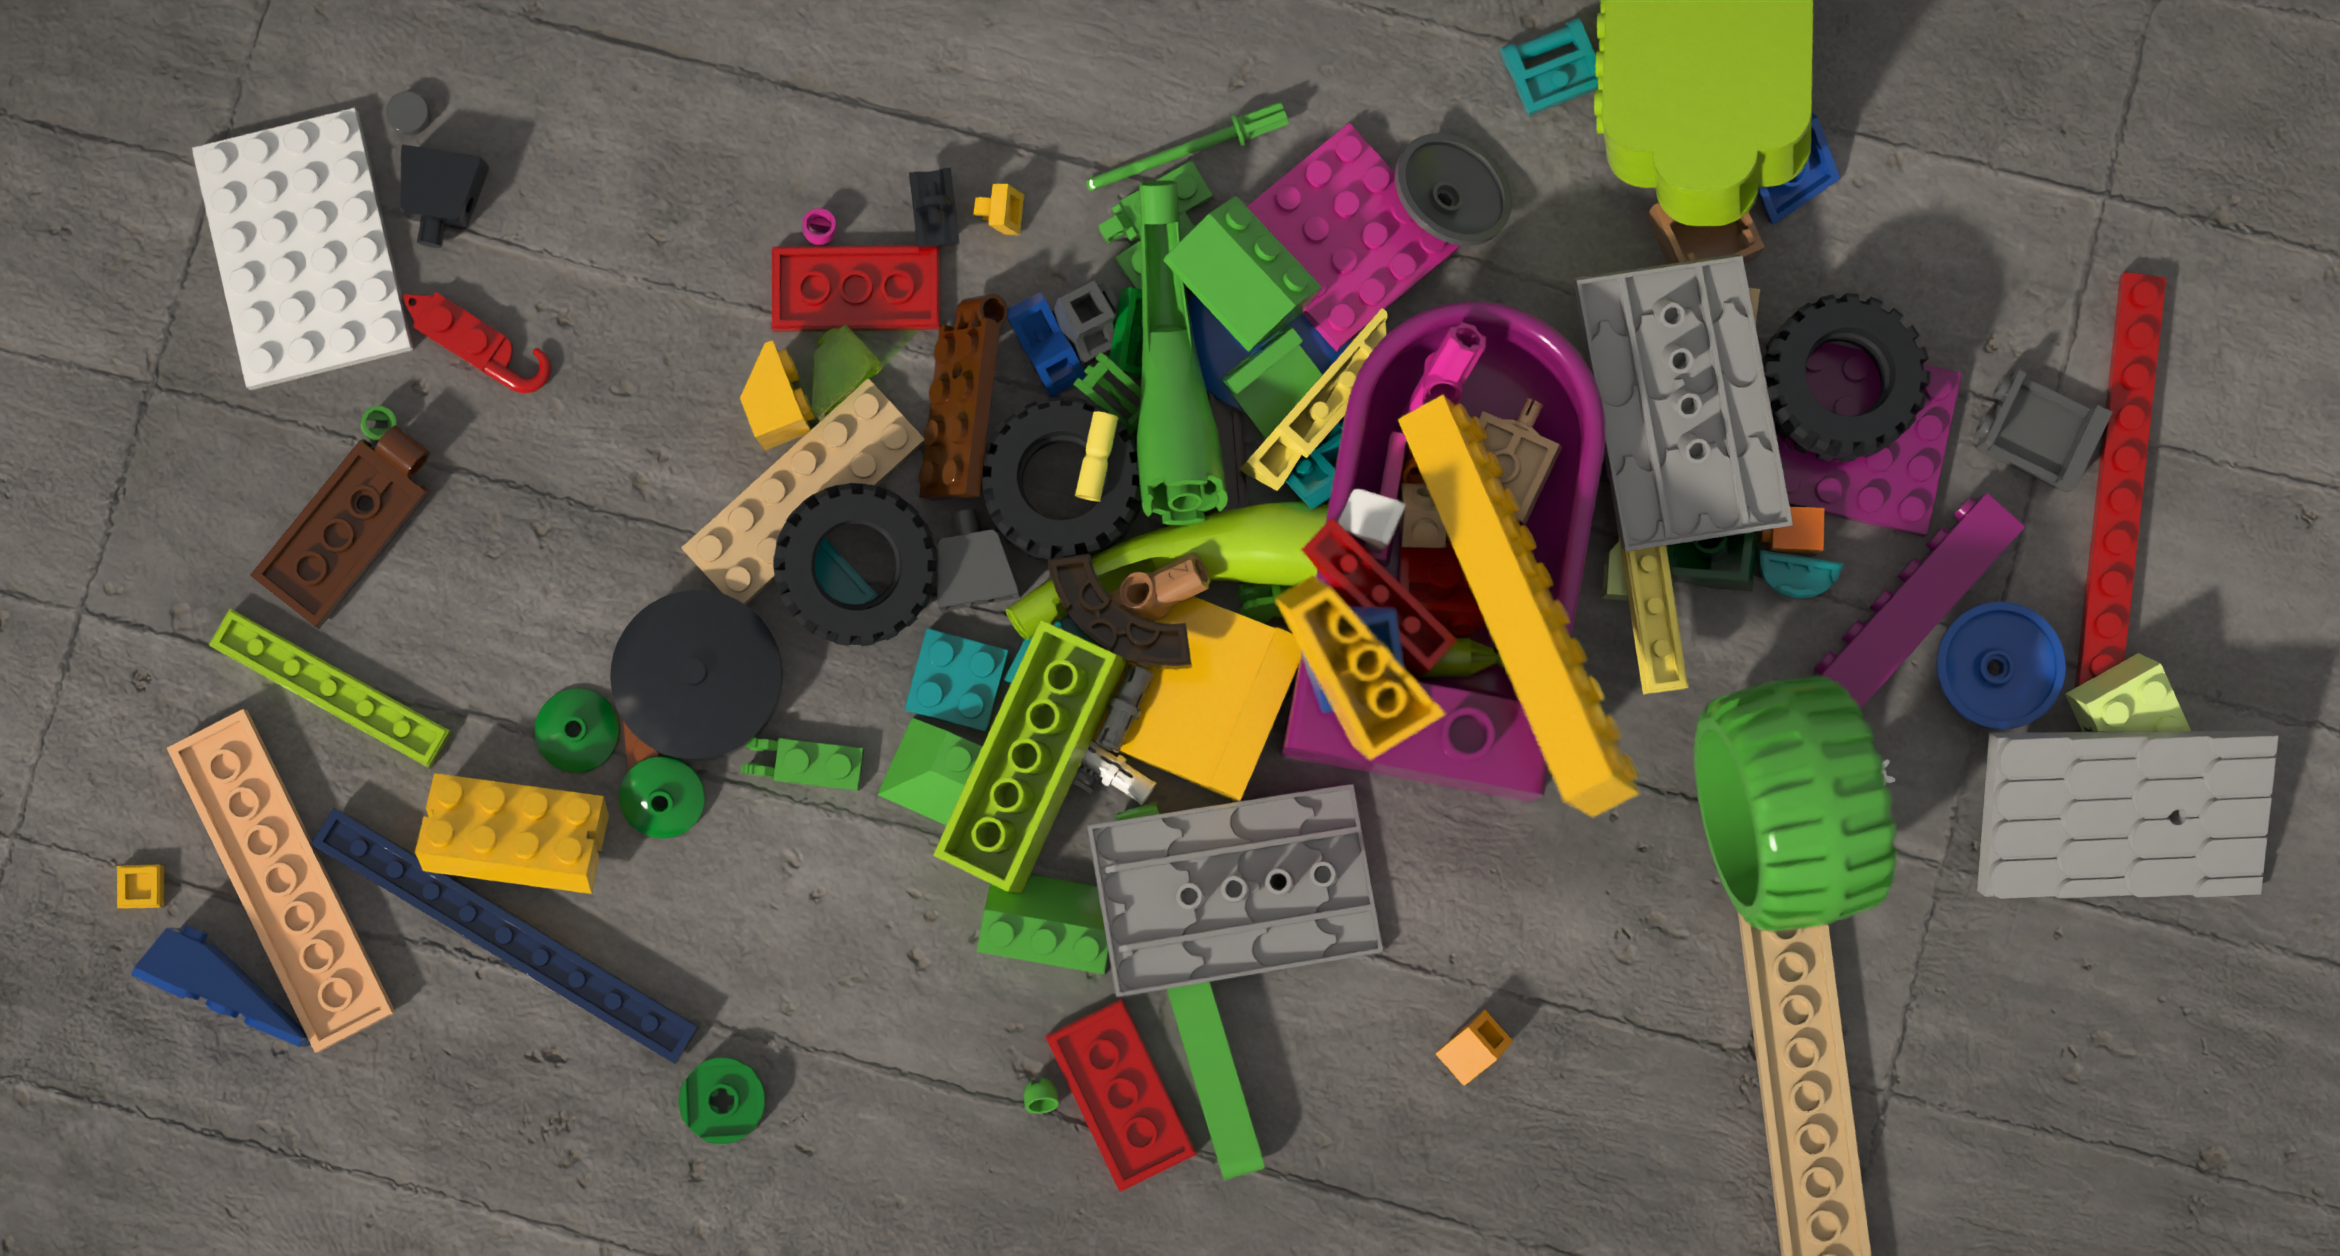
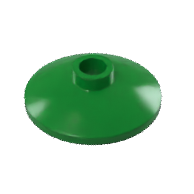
[534,688,620,773]
[619,756,705,839]

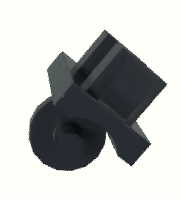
[909,168,960,249]

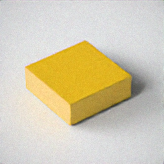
[117,864,164,909]

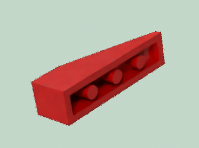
[1301,518,1457,679]

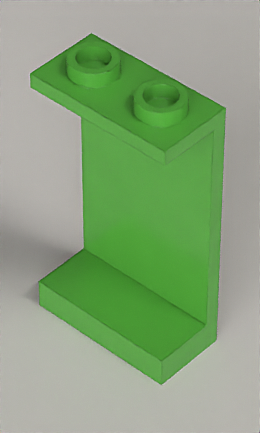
[1219,327,1345,501]

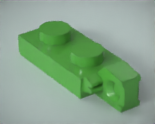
[1098,160,1213,245]

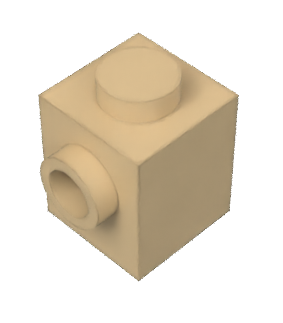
[1399,483,1446,548]

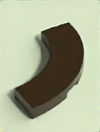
[1048,554,1192,670]

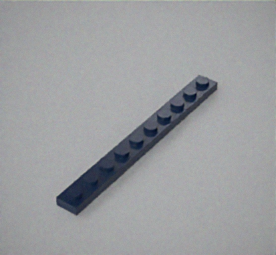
[311,808,699,1064]

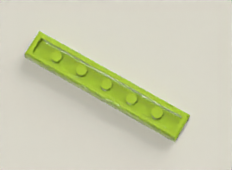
[209,609,452,768]

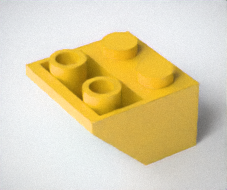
[740,340,815,451]

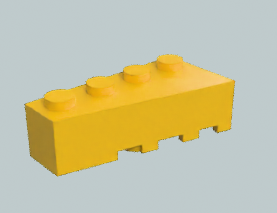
[1275,575,1445,760]

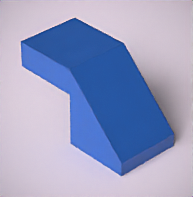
[1007,292,1086,397]

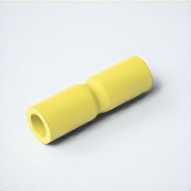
[1075,412,1118,501]

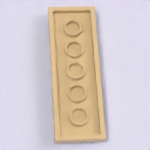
[681,378,925,605]

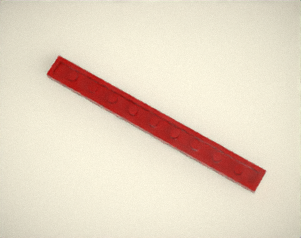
[2075,272,2166,687]

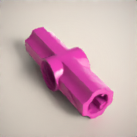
[1402,322,1486,417]

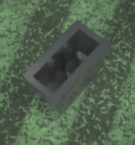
[937,509,1020,612]

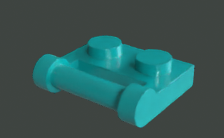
[1500,18,1598,117]

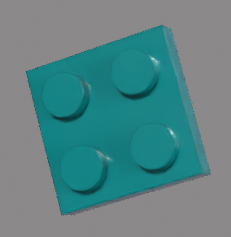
[904,628,1009,733]

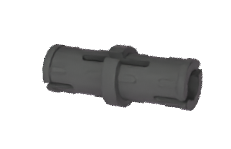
[1094,664,1154,753]

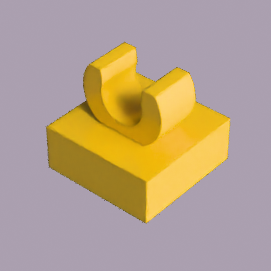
[974,184,1024,235]

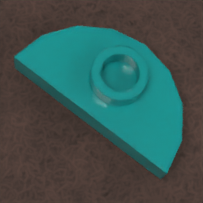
[1757,550,1844,600]

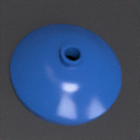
[1936,602,2066,730]

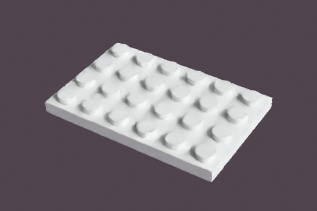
[192,108,414,390]

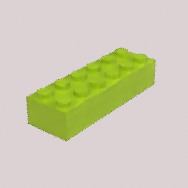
[933,620,1128,893]

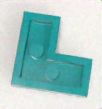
[1285,417,1345,510]

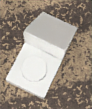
[1338,489,1406,554]

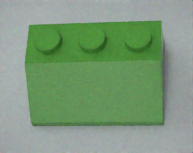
[1163,196,1322,352]
[977,874,1109,975]

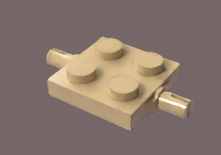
[1479,398,1562,525]

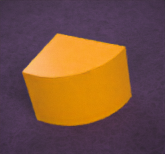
[1436,1009,1513,1086]

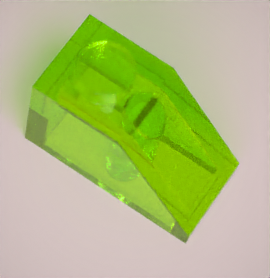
[811,324,883,422]

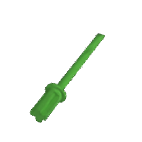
[1085,101,1289,192]

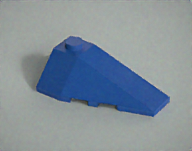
[131,924,310,1047]

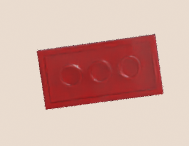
[772,245,940,332]
[1045,999,1197,1192]

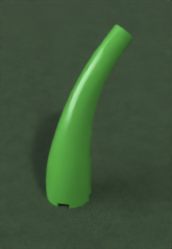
[1136,180,1228,525]

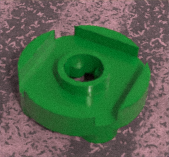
[679,1057,767,1144]

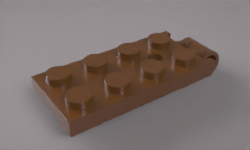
[919,294,1008,500]
[250,426,431,629]

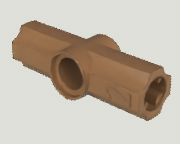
[1107,553,1211,621]

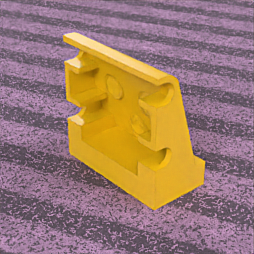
[1092,592,1302,802]

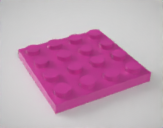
[1246,123,1461,352]

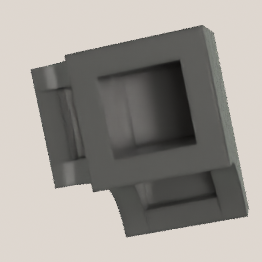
[1052,280,1119,367]

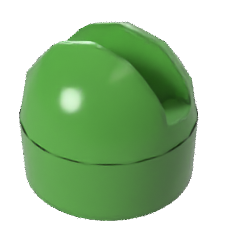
[360,406,396,441]
[1023,1077,1059,1114]

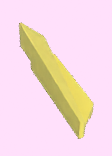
[1240,308,1387,491]

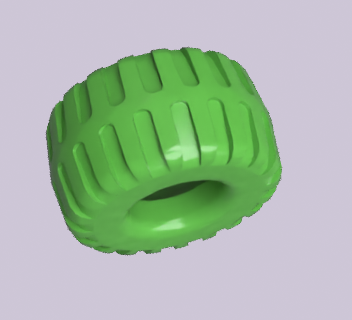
[1694,676,1897,932]

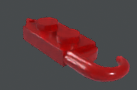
[402,292,551,394]

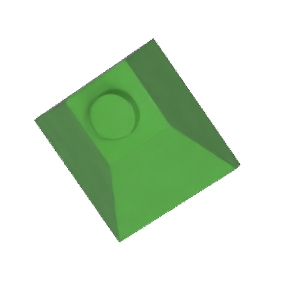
[877,718,982,825]

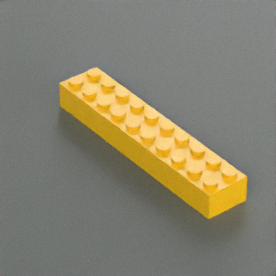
[1398,395,1640,817]

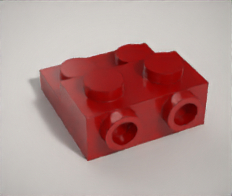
[1399,535,1485,635]

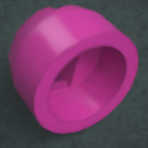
[802,208,836,246]

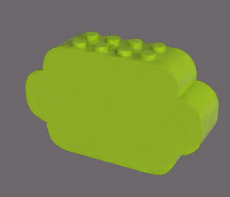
[1594,0,1813,226]

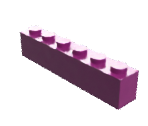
[1813,493,2025,709]

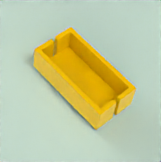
[415,773,609,894]

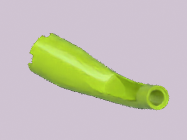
[1006,501,1329,640]

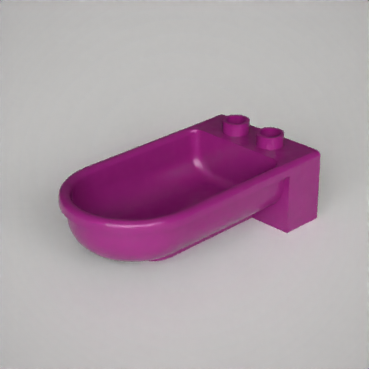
[1281,301,1606,802]

